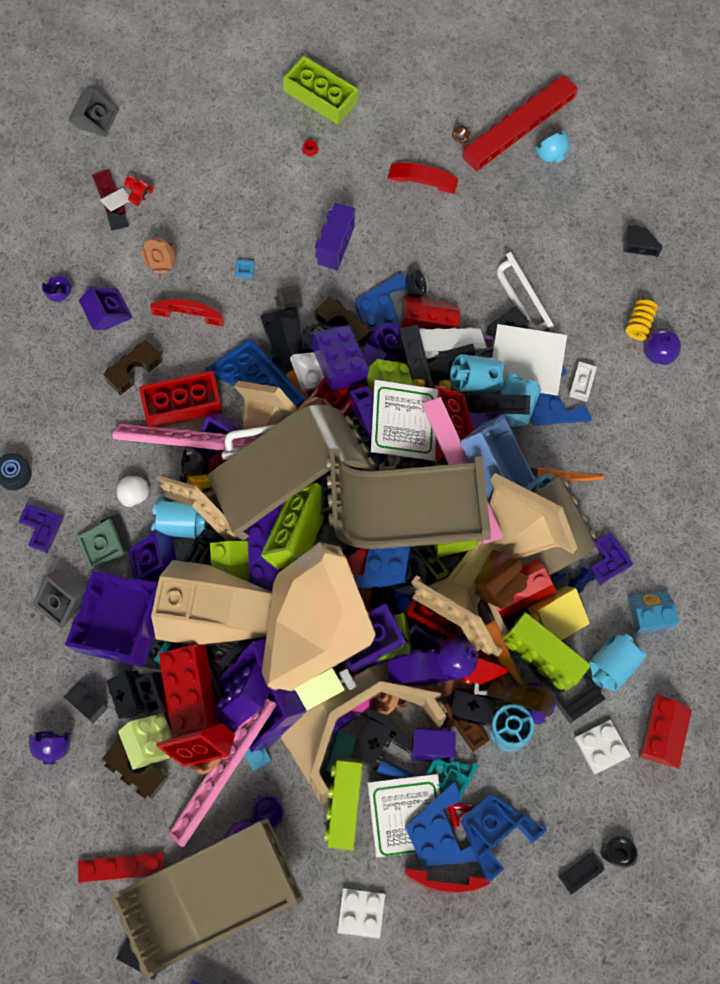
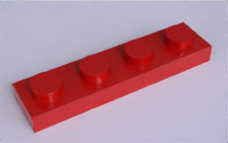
[78,853,164,883]

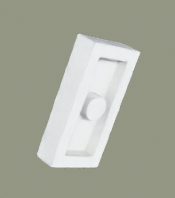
[569,362,597,402]

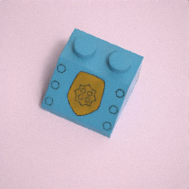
[628,590,679,633]

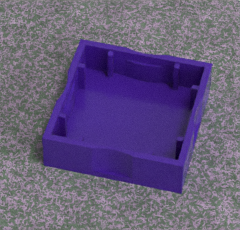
[65,571,158,668]
[219,639,307,752]

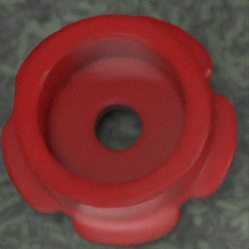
[302,140,319,157]

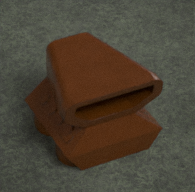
[474,549,529,609]

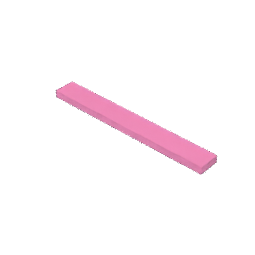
[422,397,503,545]
[113,424,257,451]
[168,697,277,847]

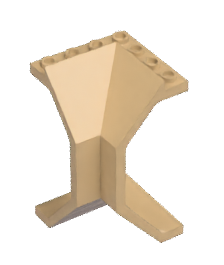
[156,381,298,541]
[412,473,578,657]
[280,660,446,806]

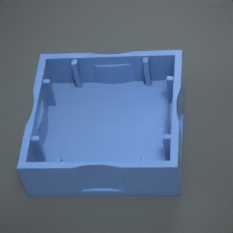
[460,414,536,502]

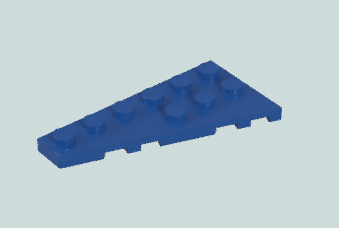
[205,338,306,409]

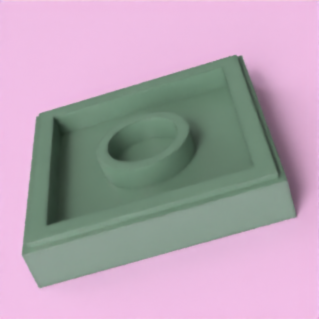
[76,519,126,571]

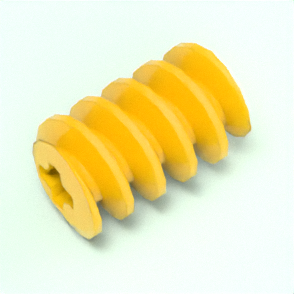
[626,300,658,341]

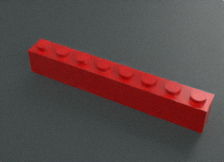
[462,75,578,172]

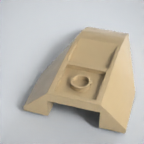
[151,560,272,645]

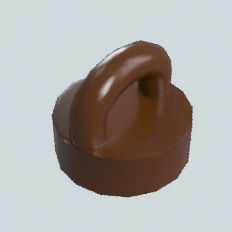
[452,124,471,143]

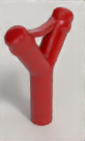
[440,793,473,828]

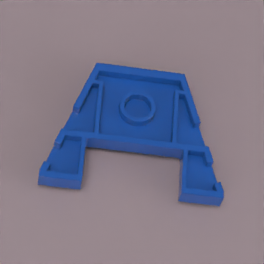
[355,273,406,331]
[530,365,592,426]
[352,546,411,591]
[405,782,478,867]
[460,794,547,883]

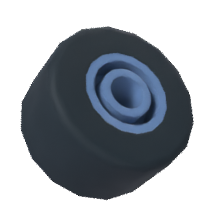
[0,453,32,491]

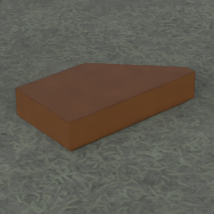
[443,703,455,730]
[454,719,490,752]

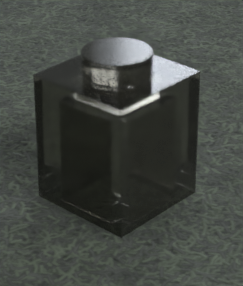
[274,285,303,310]

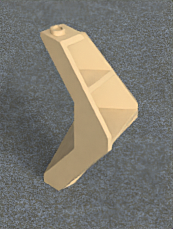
[262,542,375,691]

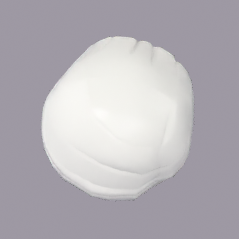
[117,476,150,507]

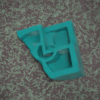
[425,760,479,797]

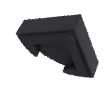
[107,213,129,231]

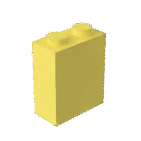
[528,586,590,641]

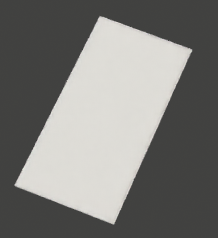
[100,188,129,211]

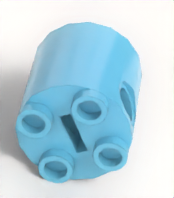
[450,354,504,394]
[497,373,541,428]
[152,496,207,539]
[588,633,647,691]
[490,705,534,752]

